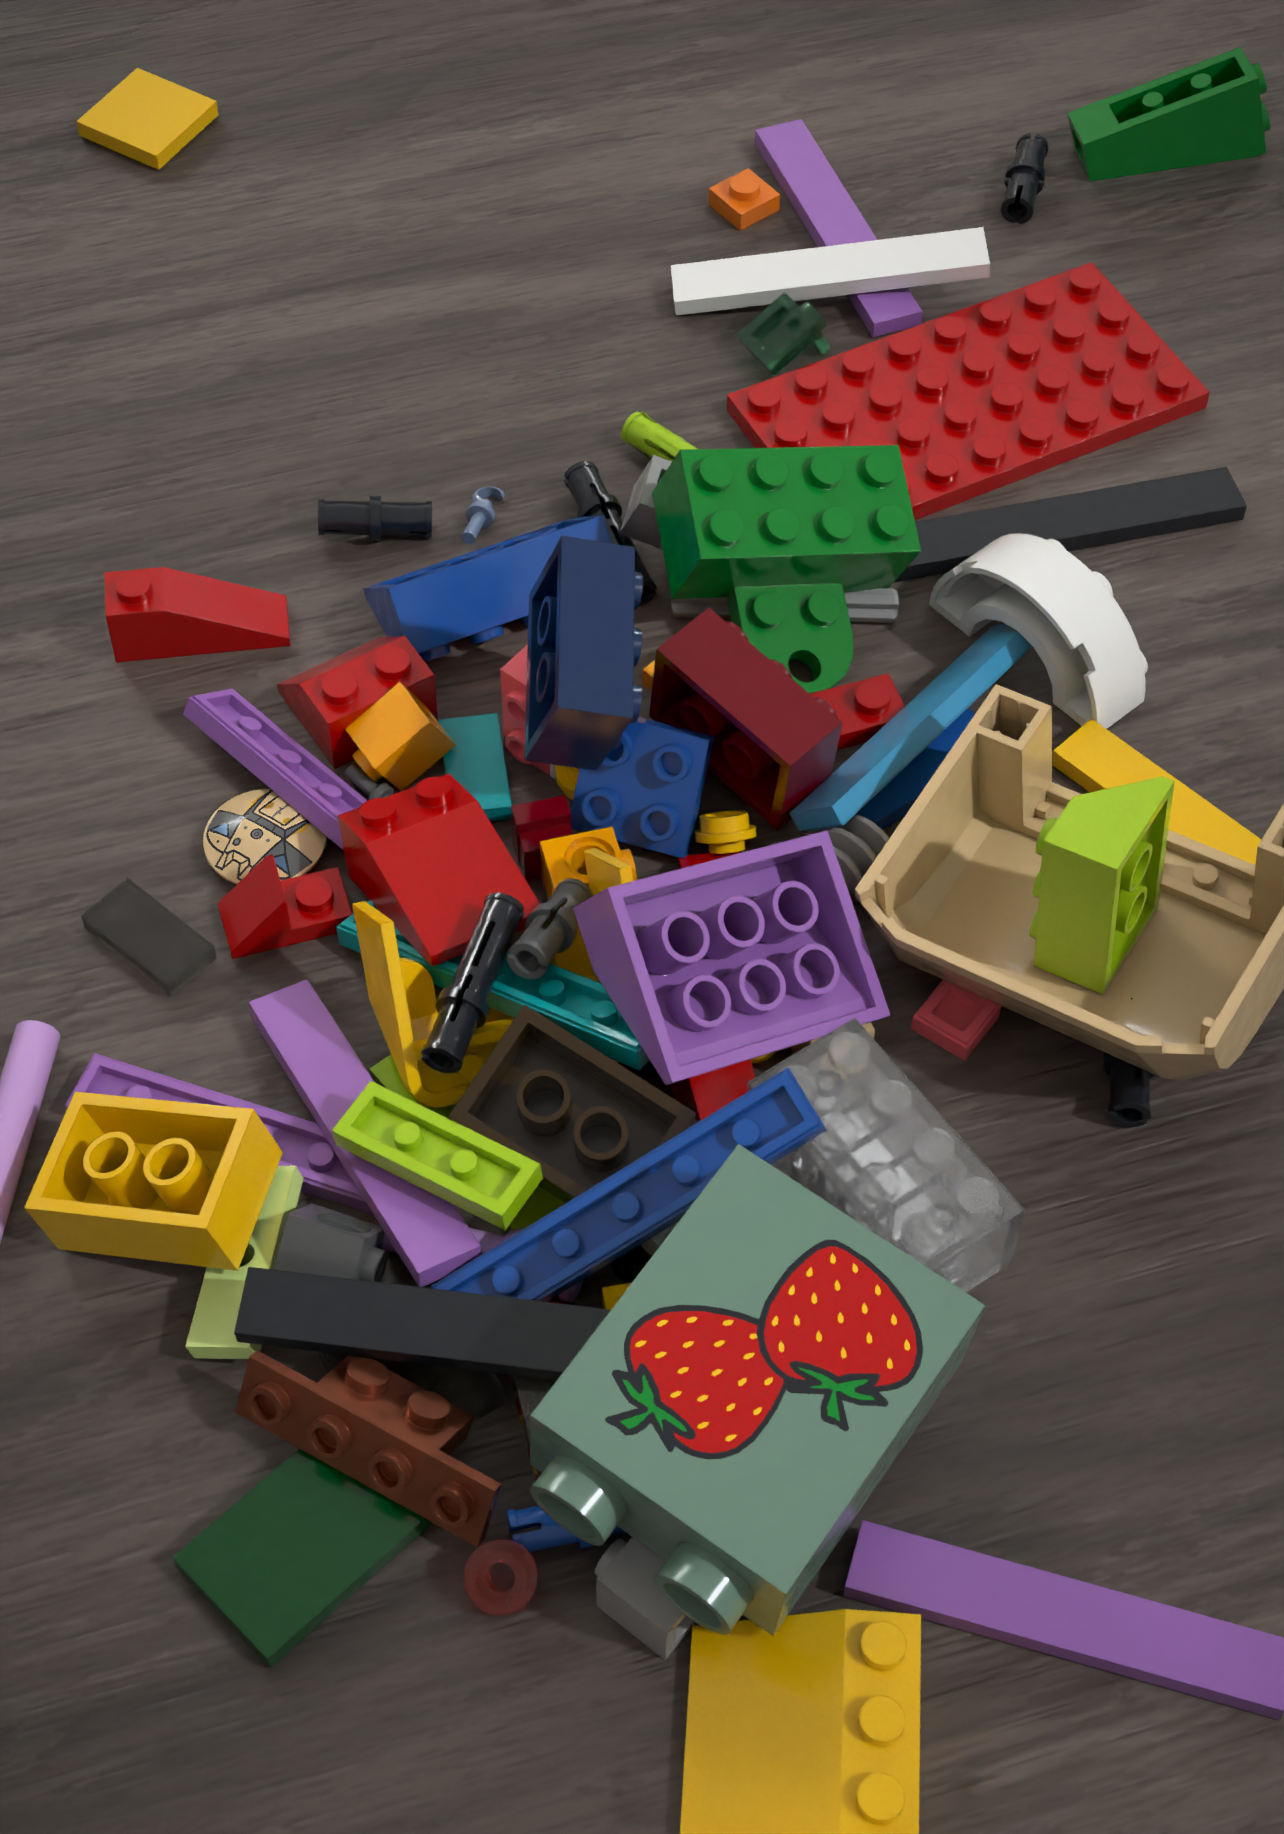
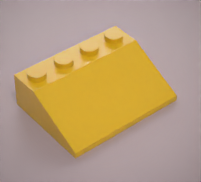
[680,1609,921,1834]

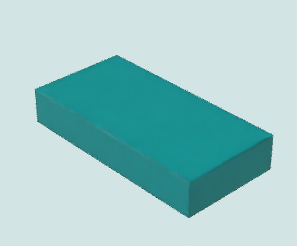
[438,713,512,822]

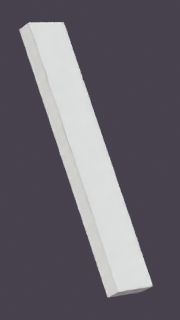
[671,227,990,316]

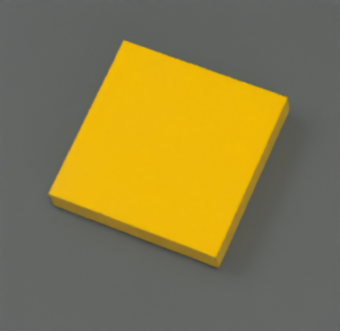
[76,68,219,170]

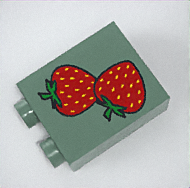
[530,1144,986,1636]

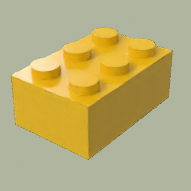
[24,1092,283,1271]

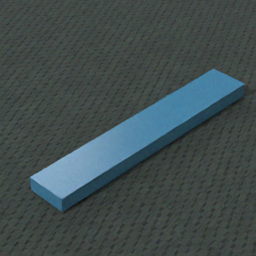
[790,623,1033,832]

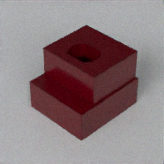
[511,795,573,880]

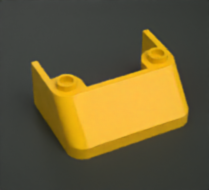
[352,848,633,1108]

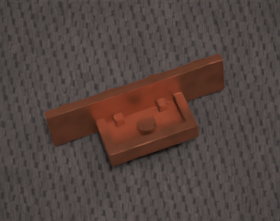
[235,1350,502,1547]

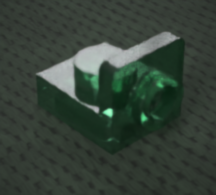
[737,292,830,376]

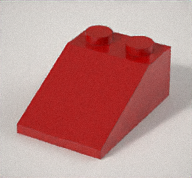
[338,773,540,967]

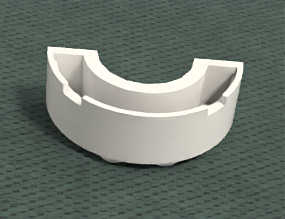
[929,533,1148,729]

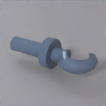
[461,486,505,544]

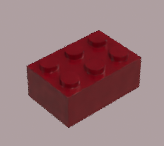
[649,608,843,830]

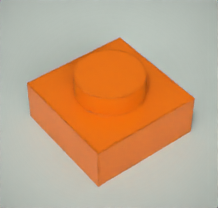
[708,168,780,231]

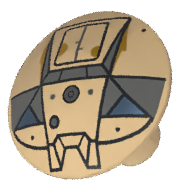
[203,789,327,885]

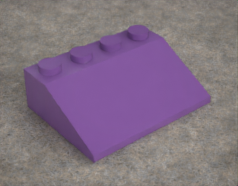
[573,830,891,1085]

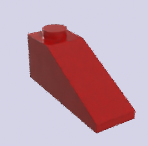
[104,567,291,663]

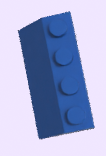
[363,515,612,662]

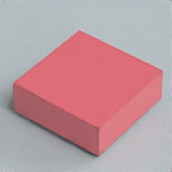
[911,980,1001,1061]

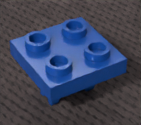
[571,717,715,858]

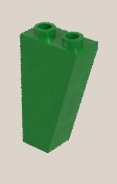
[1067,47,1271,182]

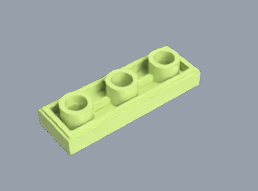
[185,1166,304,1359]

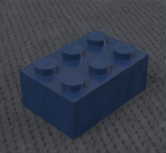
[524,536,643,771]

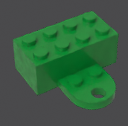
[652,445,921,694]

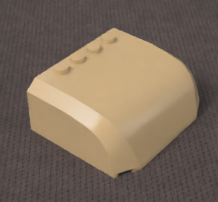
[855,684,1284,1081]

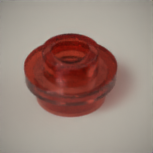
[464,1539,538,1615]

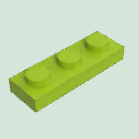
[332,1080,543,1231]

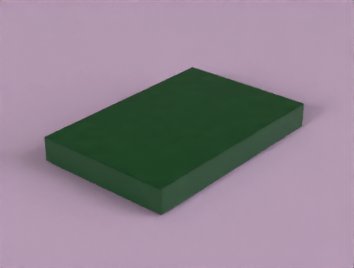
[172,1449,432,1668]

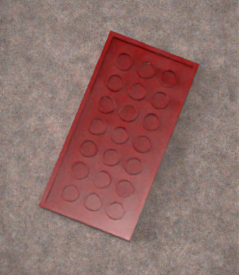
[726,262,1210,520]

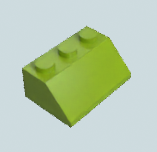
[1029,776,1174,995]

